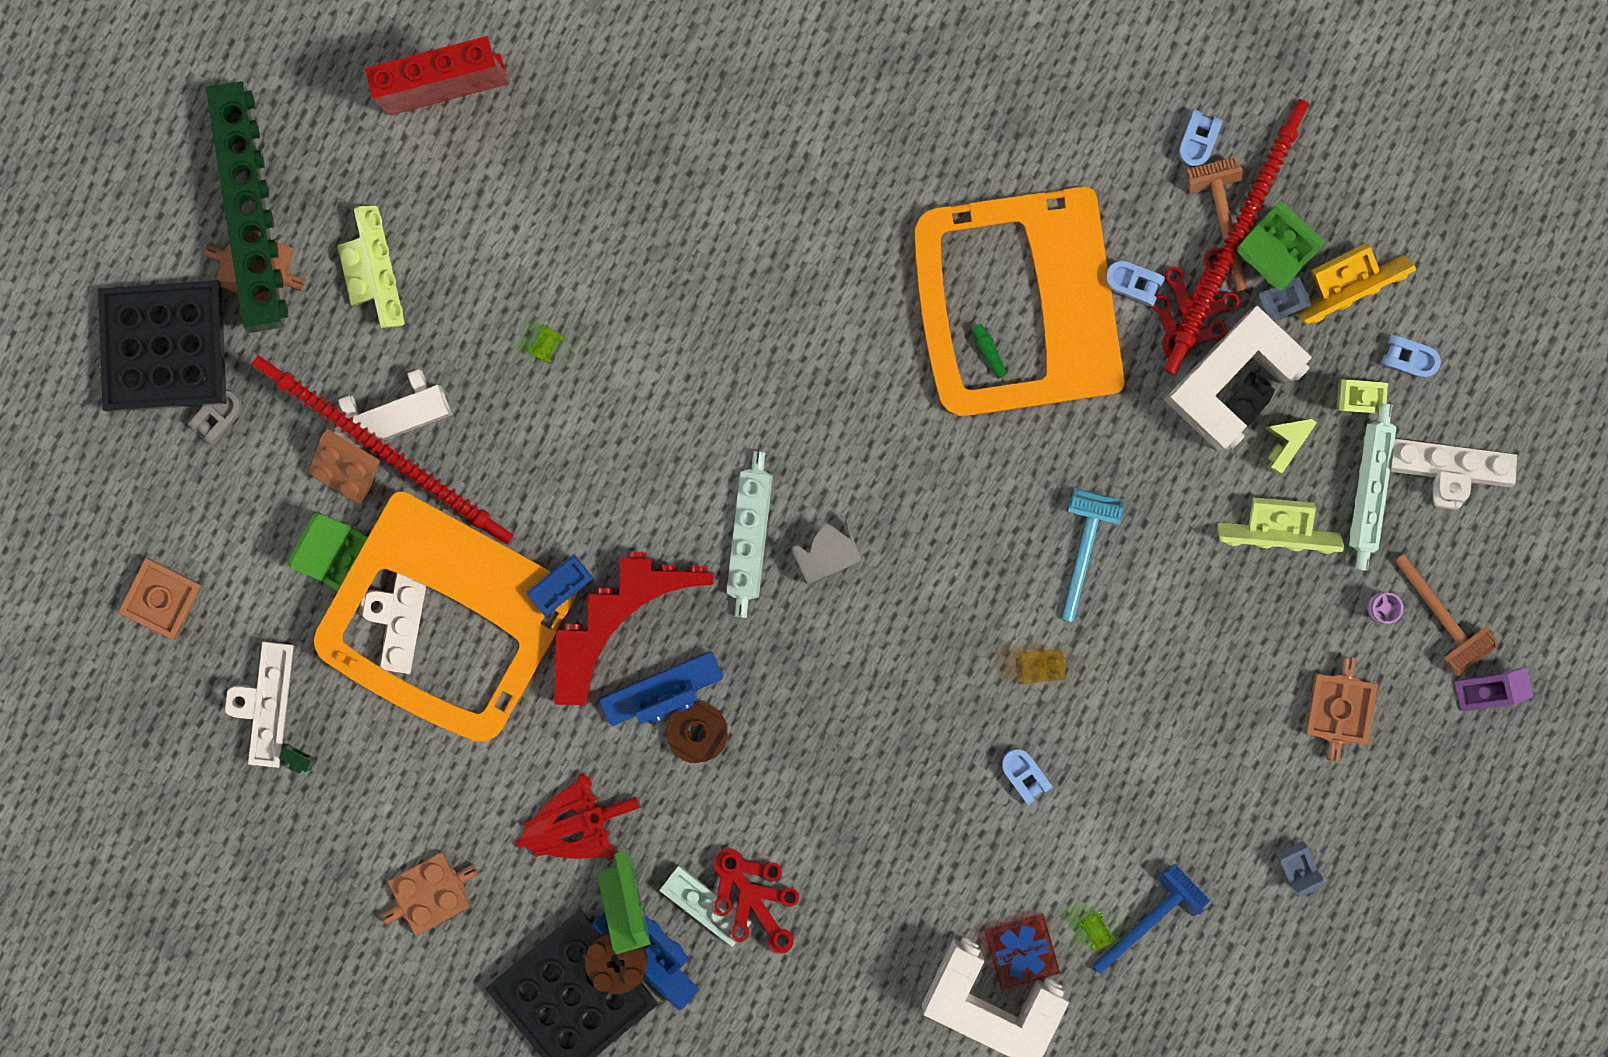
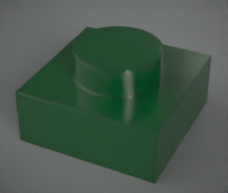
[279,745,317,774]

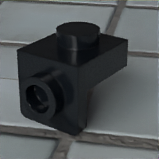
[1225,372,1275,427]

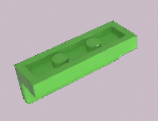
[597,851,651,954]

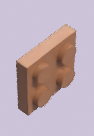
[308,429,380,505]
[118,558,203,640]

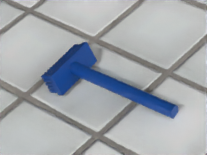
[1092,864,1210,974]

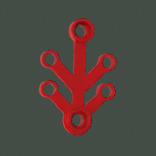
[1152,247,1240,359]
[712,848,799,954]

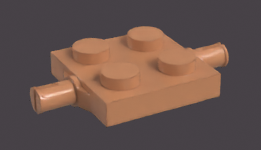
[203,232,306,303]
[1305,656,1378,762]
[381,852,479,936]

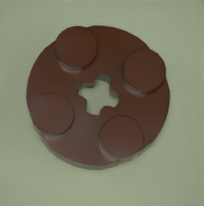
[666,701,728,763]
[585,931,648,994]

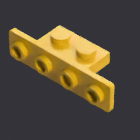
[1295,243,1416,325]

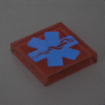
[984,913,1060,990]

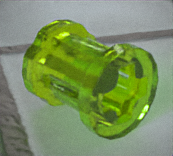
[526,324,566,364]
[1077,911,1116,951]

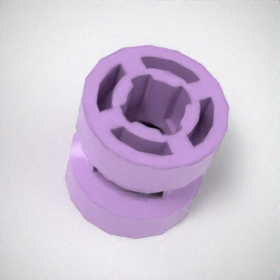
[1367,592,1404,624]

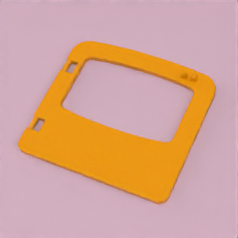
[914,187,1125,416]
[314,491,577,742]

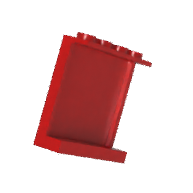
[365,36,509,115]

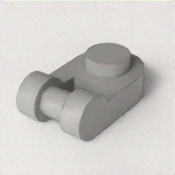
[188,391,242,446]

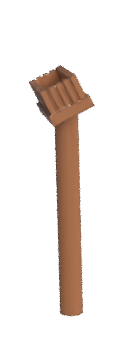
[1187,157,1248,292]
[1394,553,1498,676]

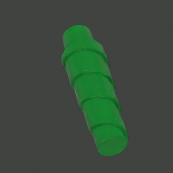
[971,323,1007,379]

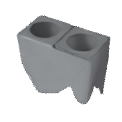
[787,515,862,585]

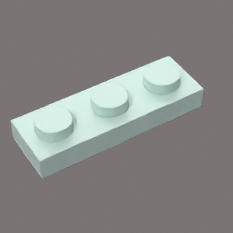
[659,865,752,947]

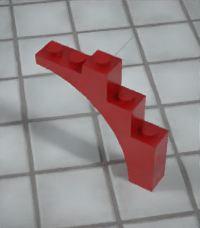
[554,552,714,706]

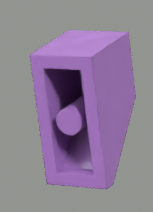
[1454,667,1534,711]

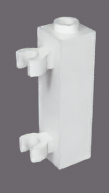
[333,369,452,449]

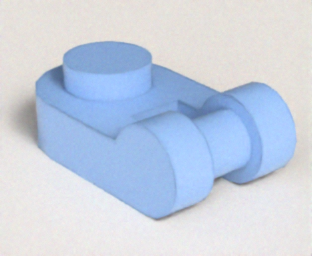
[1179,109,1223,168]
[1106,261,1165,307]
[1381,335,1441,378]
[1002,749,1053,806]

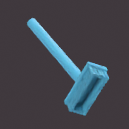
[1062,488,1124,622]

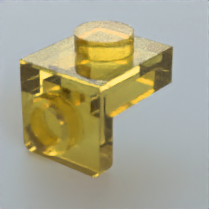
[1015,649,1066,684]

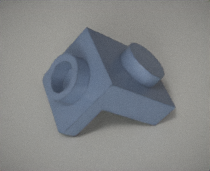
[1258,277,1311,321]
[1276,841,1325,897]

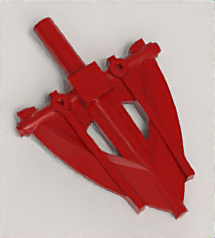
[516,773,641,861]

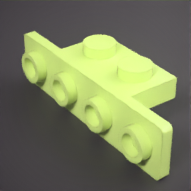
[337,206,405,328]
[1217,498,1344,554]

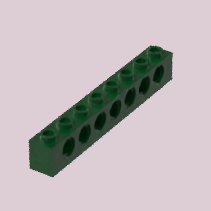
[206,81,289,333]

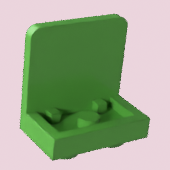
[1237,200,1326,290]
[287,512,369,591]

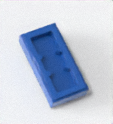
[526,554,593,617]

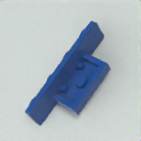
[600,651,723,726]
[592,911,699,1010]

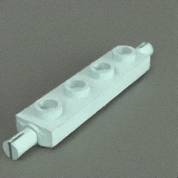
[1349,403,1396,571]
[726,451,773,618]

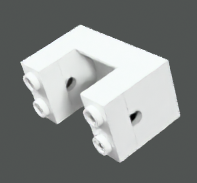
[1164,306,1312,450]
[922,937,1069,1057]

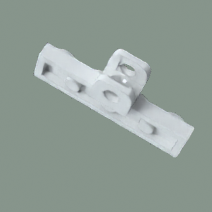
[1390,439,1517,510]
[359,573,426,674]
[225,641,294,768]

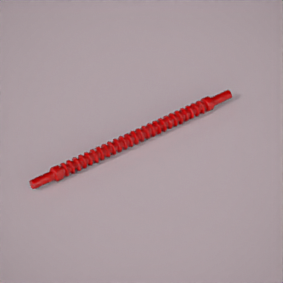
[1163,99,1309,375]
[251,355,514,545]

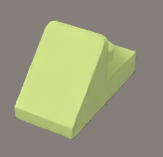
[1336,379,1388,413]
[1265,419,1317,474]

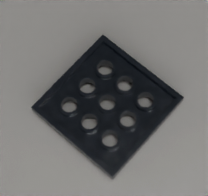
[98,280,227,412]
[485,908,659,1057]

